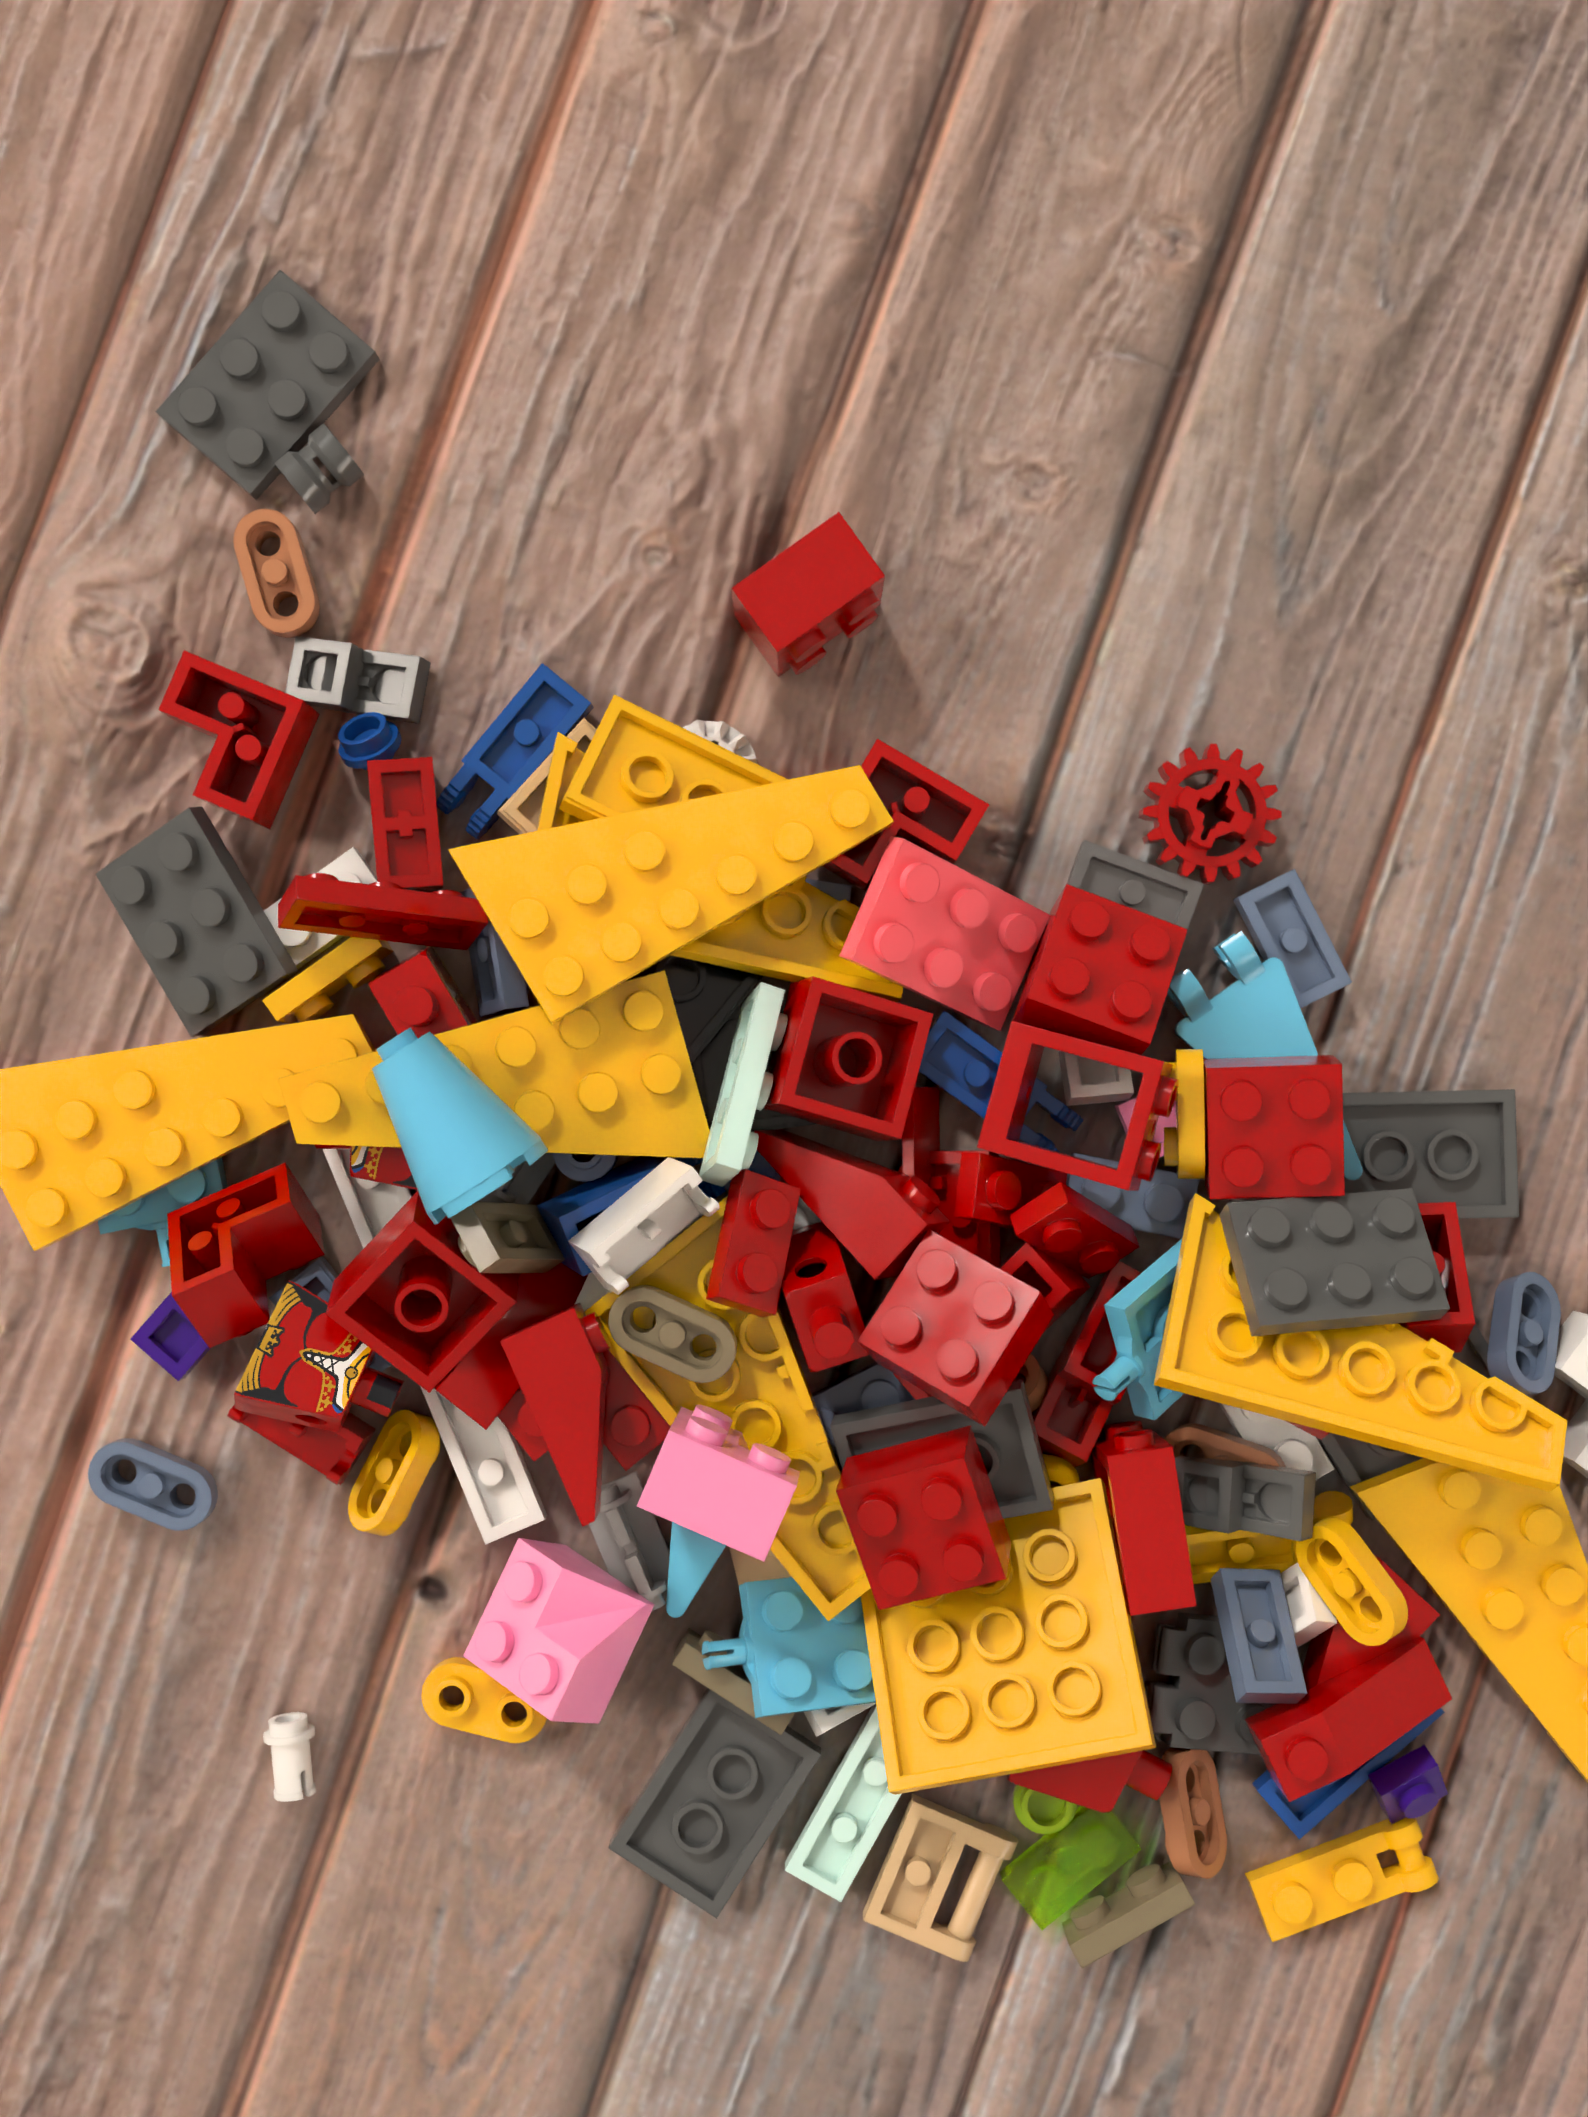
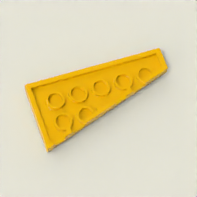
[448,765,894,1024]
[278,970,710,1158]
[0,1014,376,1251]

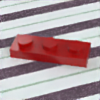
[278,873,488,951]

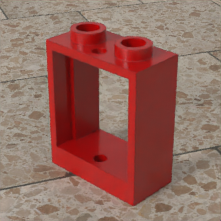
[977,1021,1179,1191]
[1091,1421,1197,1616]

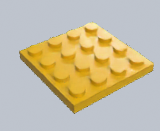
[861,1478,1156,1795]

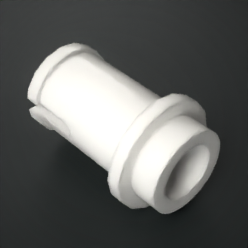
[263,1712,316,1802]

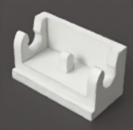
[568,1157,720,1295]

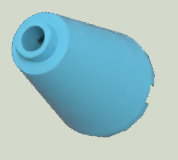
[372,1027,548,1225]

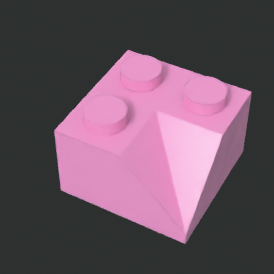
[637,1405,800,1562]
[463,1538,655,1724]

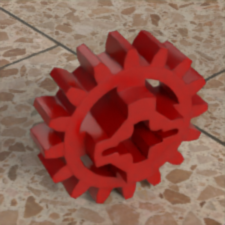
[1138,744,1282,885]

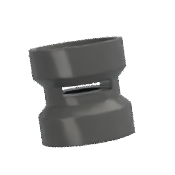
[274,423,364,514]

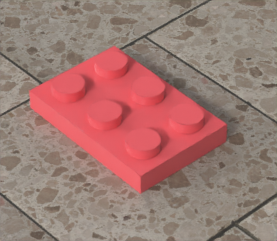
[839,836,1050,1031]

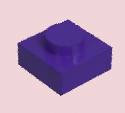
[130,1291,211,1381]
[1368,1744,1448,1824]

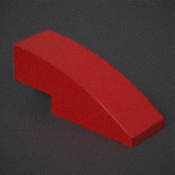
[1032,1261,1141,1468]
[435,1263,588,1430]

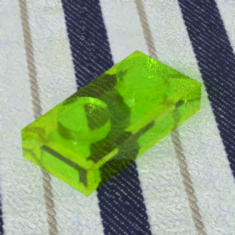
[1000,1806,1142,1930]

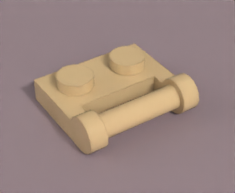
[863,1794,1019,1962]

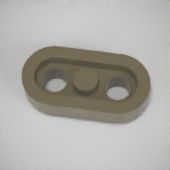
[608,1285,737,1383]

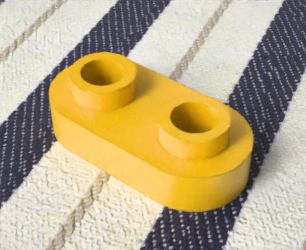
[1164,1049,1205,1179]
[348,1410,440,1536]
[1295,1518,1408,1646]
[421,1657,547,1743]

